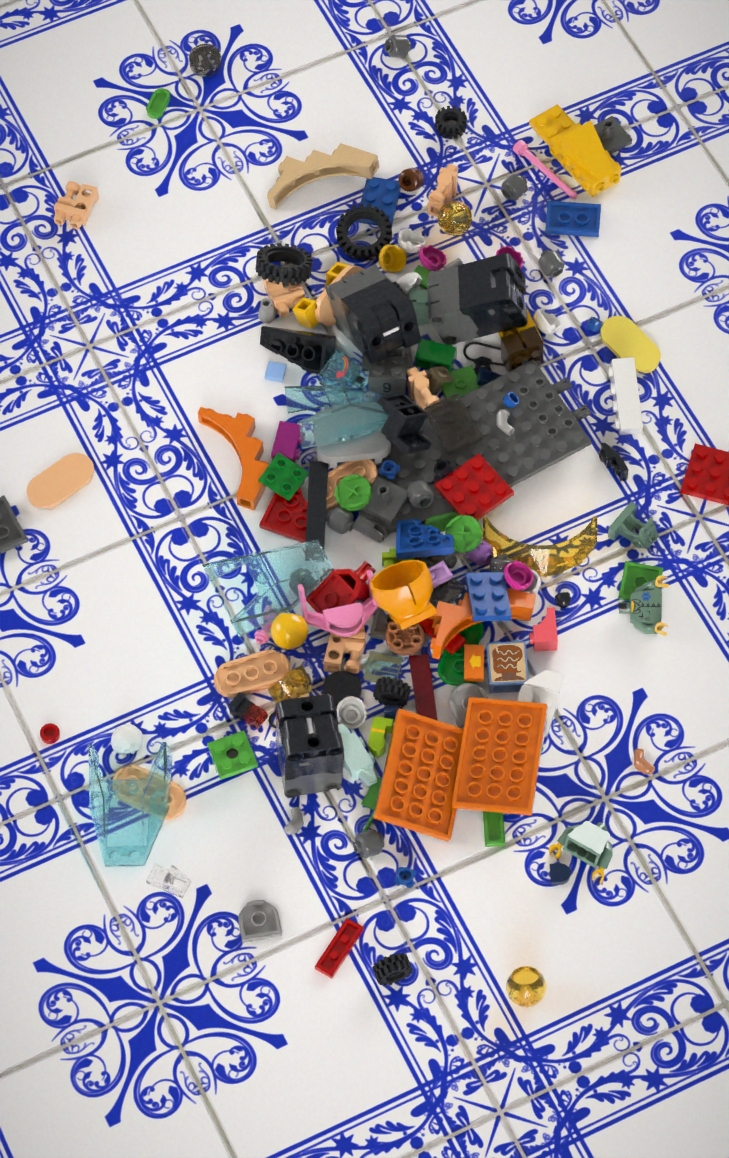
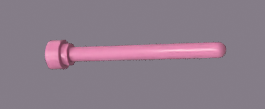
[513,140,577,199]

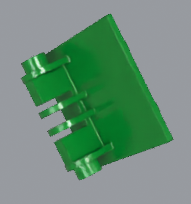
[258,452,309,501]

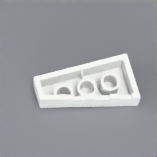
[608,357,643,435]

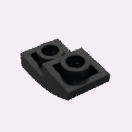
[598,442,629,481]

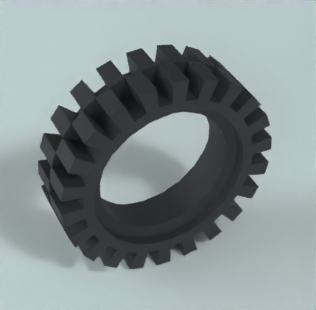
[336,204,392,261]
[255,243,313,285]

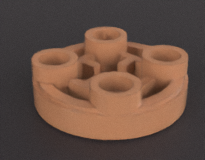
[385,622,424,656]

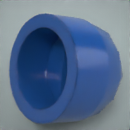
[588,316,604,332]
[503,391,519,408]

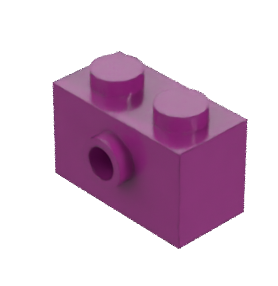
[271,421,305,463]

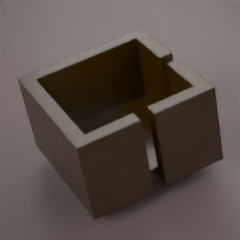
[501,326,543,372]

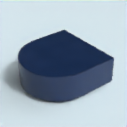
[549,863,571,885]

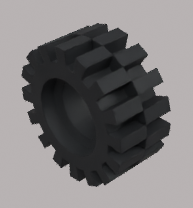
[435,106,467,139]
[373,676,411,707]
[372,953,413,986]

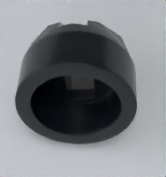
[555,592,571,608]

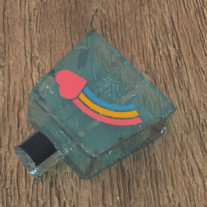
[319,349,366,393]

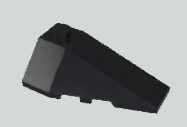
[260,326,336,375]

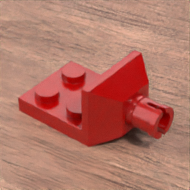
[306,561,376,614]

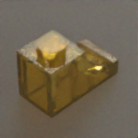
[268,665,312,705]

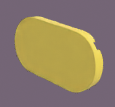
[600,316,661,373]

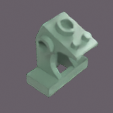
[608,502,659,549]

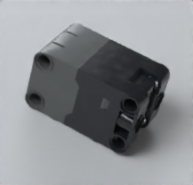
[427,253,528,345]
[326,265,421,364]
[275,694,344,798]

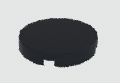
[323,671,362,707]

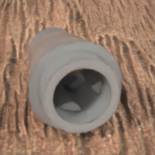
[258,298,276,323]

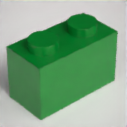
[415,339,457,372]

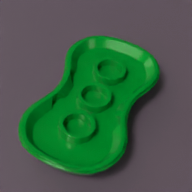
[437,622,484,686]

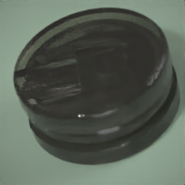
[189,44,222,77]

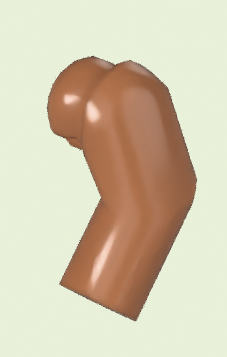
[634,749,655,775]

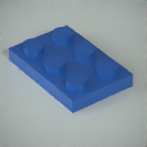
[357,177,401,226]
[545,201,601,237]
[465,572,512,621]

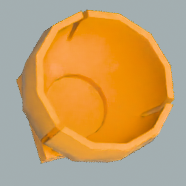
[370,560,437,630]

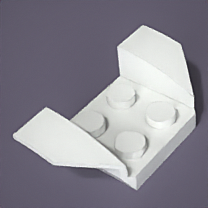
[517,670,564,744]

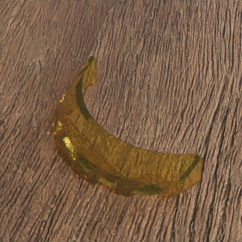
[483,516,597,577]

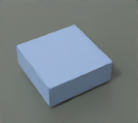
[265,361,287,383]

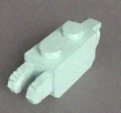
[338,724,377,787]

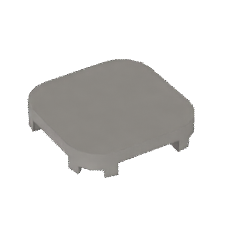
[312,404,391,468]

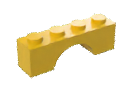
[292,262,350,329]

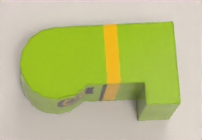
[368,716,393,757]

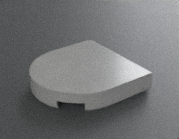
[449,683,489,728]
[238,900,282,943]

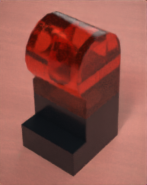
[229,692,268,729]

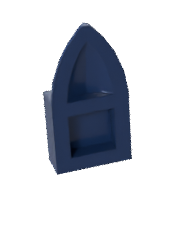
[477,367,502,386]

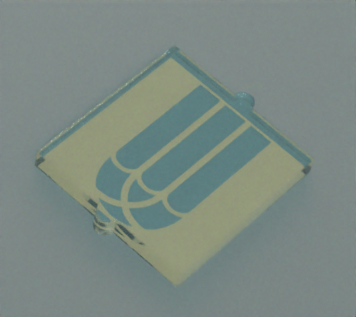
[363,651,403,683]

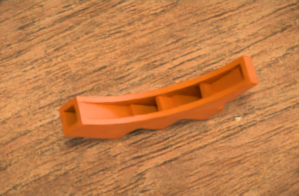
[198,407,269,511]
[430,588,537,659]

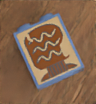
[486,640,529,693]

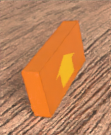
[464,645,484,682]

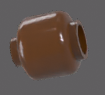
[398,167,424,192]

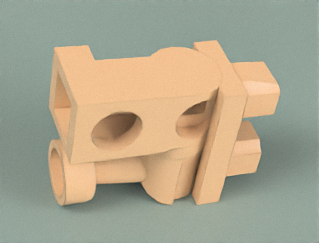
[427,164,458,219]
[54,181,99,229]
[263,279,305,317]
[406,367,443,414]
[324,625,366,674]

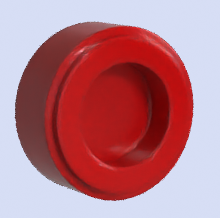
[40,723,60,744]

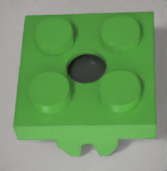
[207,731,258,780]

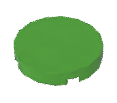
[334,475,373,511]
[445,515,483,553]

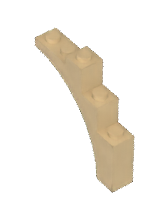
[267,143,380,209]

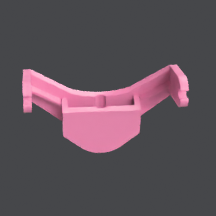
[298,570,378,637]

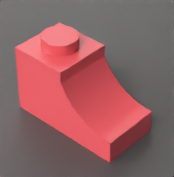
[529,607,558,652]

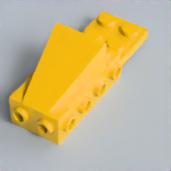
[529,104,621,198]

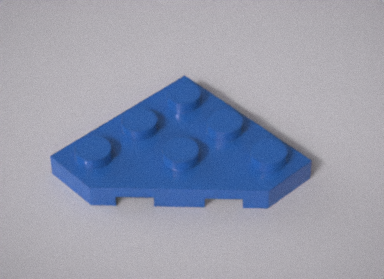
[396,519,454,559]

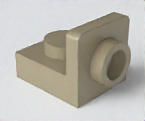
[427,366,453,395]

